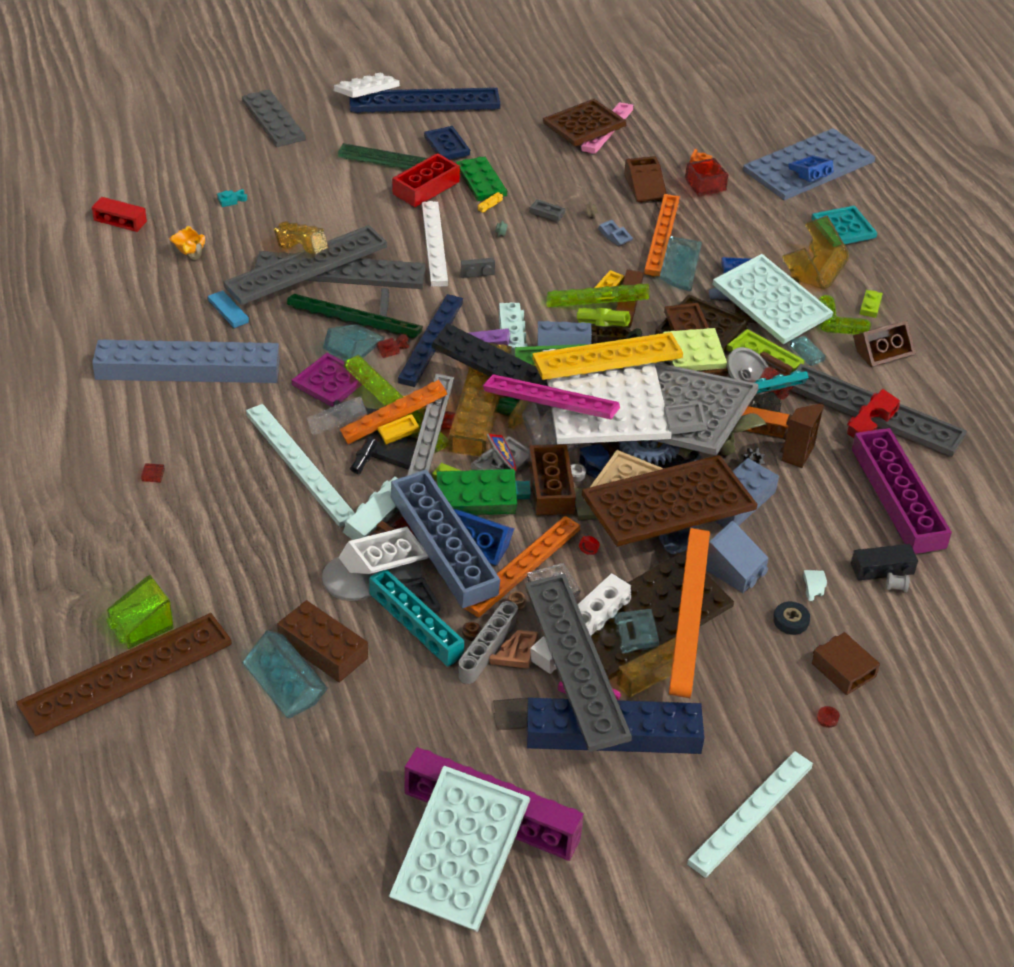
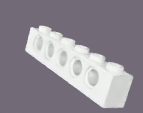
[530,573,631,674]

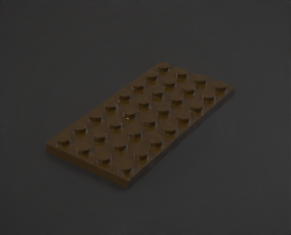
[591,551,734,680]

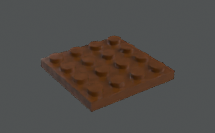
[543,99,627,146]

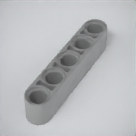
[458,601,518,684]

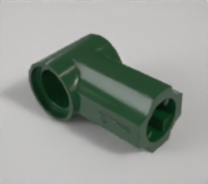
[497,396,521,418]

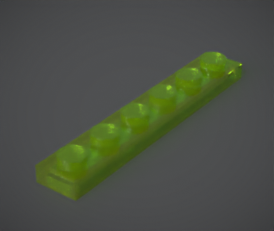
[546,284,650,307]

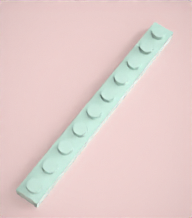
[246,404,355,528]

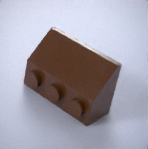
[853,320,916,367]
[780,404,824,468]

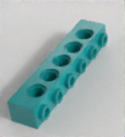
[369,569,464,667]

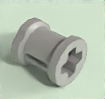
[886,573,909,593]

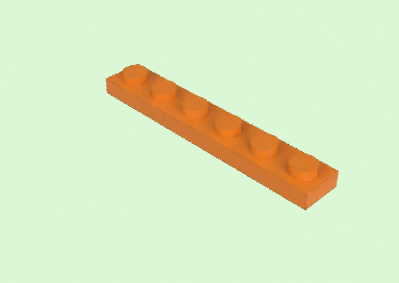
[340,380,448,444]

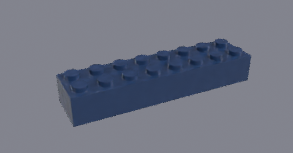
[527,697,705,754]

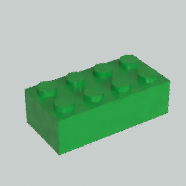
[436,469,517,515]

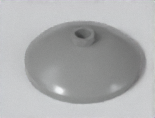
[727,347,772,396]
[322,557,378,601]

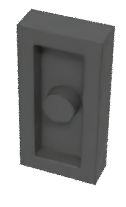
[529,199,566,222]
[460,258,495,278]

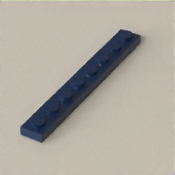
[398,294,463,387]

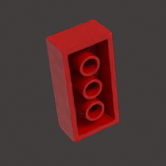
[392,153,460,207]

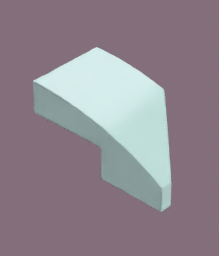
[803,570,827,601]

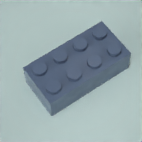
[714,458,779,528]

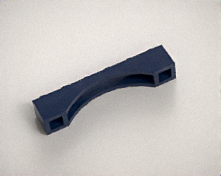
[579,443,610,479]

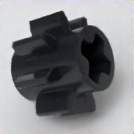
[741,448,765,465]

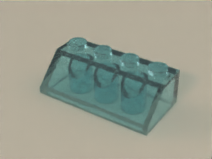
[242,630,328,718]

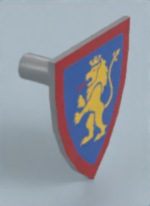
[481,434,516,472]

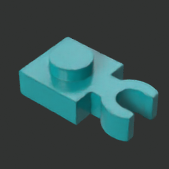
[217,189,247,207]

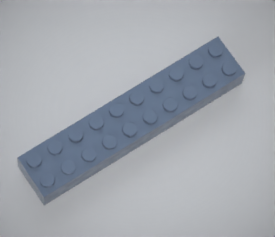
[92,339,280,383]

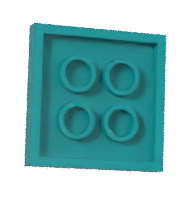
[811,205,877,246]

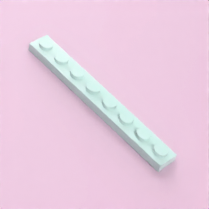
[687,751,813,878]

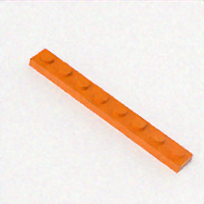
[644,194,680,277]
[464,516,580,618]

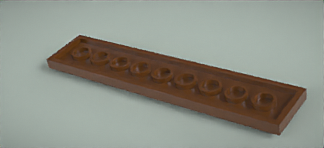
[16,613,232,736]

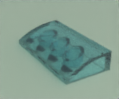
[660,236,702,291]

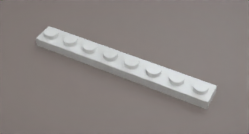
[422,201,448,287]

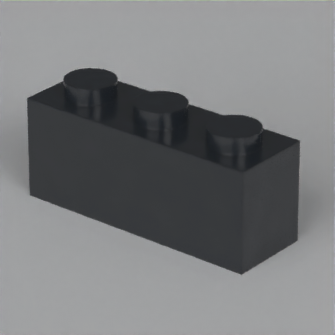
[850,544,918,581]

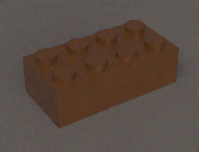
[528,444,576,515]
[277,600,368,683]

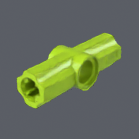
[577,308,630,326]

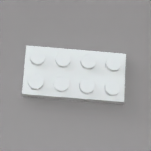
[334,73,399,98]

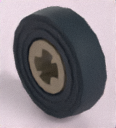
[773,601,810,635]

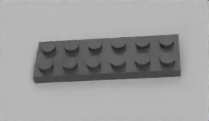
[242,90,306,147]

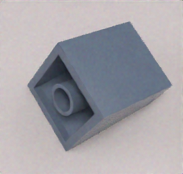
[706,521,769,593]

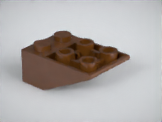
[624,156,667,202]

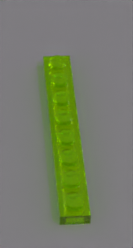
[344,354,450,453]

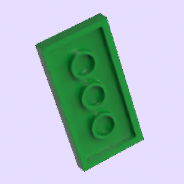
[456,157,507,202]

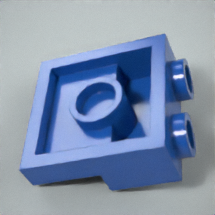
[788,155,834,182]

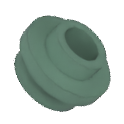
[495,220,508,237]

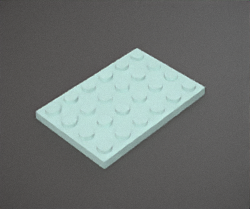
[712,254,833,344]
[389,766,530,932]

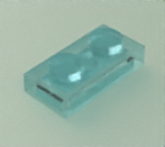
[790,336,825,366]

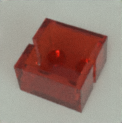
[685,158,729,196]

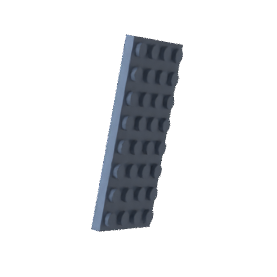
[743,128,875,200]

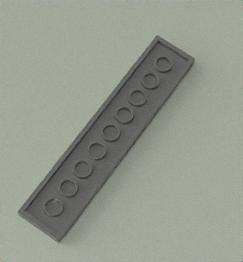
[223,225,387,305]
[255,251,426,289]
[786,364,967,457]
[525,573,632,752]

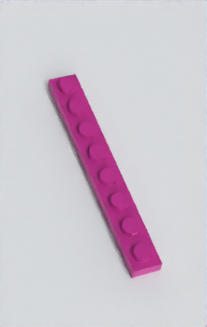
[483,374,620,420]

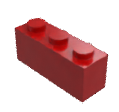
[92,196,147,232]

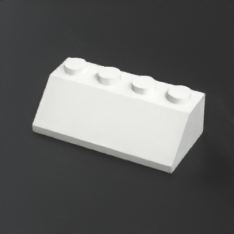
[339,527,429,574]

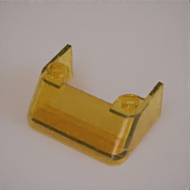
[782,215,849,289]

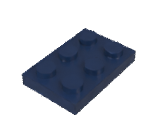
[424,126,470,160]

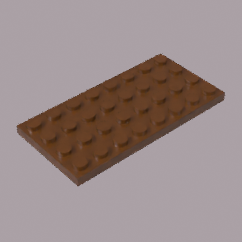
[582,455,758,547]

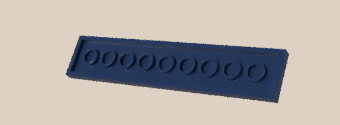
[349,88,501,113]

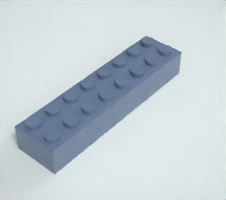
[391,469,500,609]

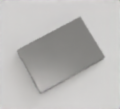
[471,436,529,474]

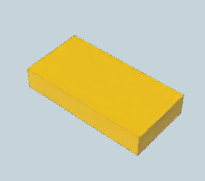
[378,414,420,444]

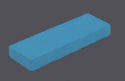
[208,290,249,328]

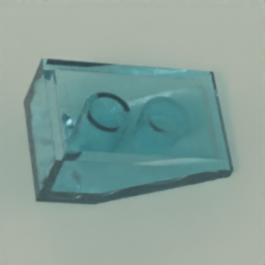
[323,324,385,363]

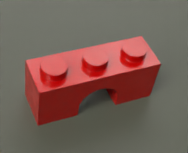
[847,389,900,438]

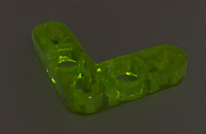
[819,295,871,334]

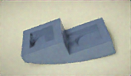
[598,220,633,246]

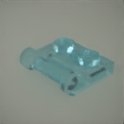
[614,609,659,653]

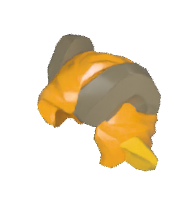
[169,226,205,260]

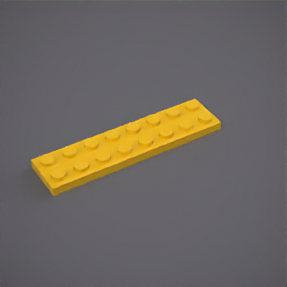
[532,332,683,380]

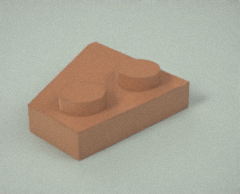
[489,630,539,669]

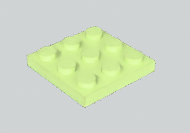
[663,328,727,371]

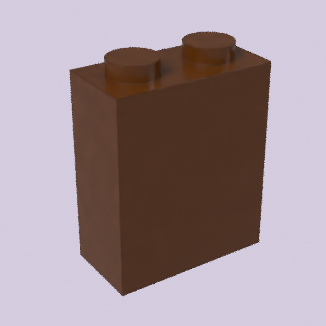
[811,632,880,696]

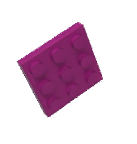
[292,353,369,408]

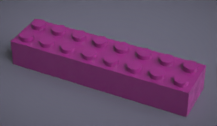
[852,428,952,554]
[405,747,584,861]

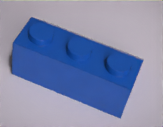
[454,509,514,565]

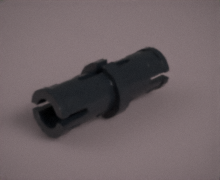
[350,437,377,474]

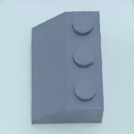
[537,321,591,346]

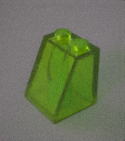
[106,575,174,650]

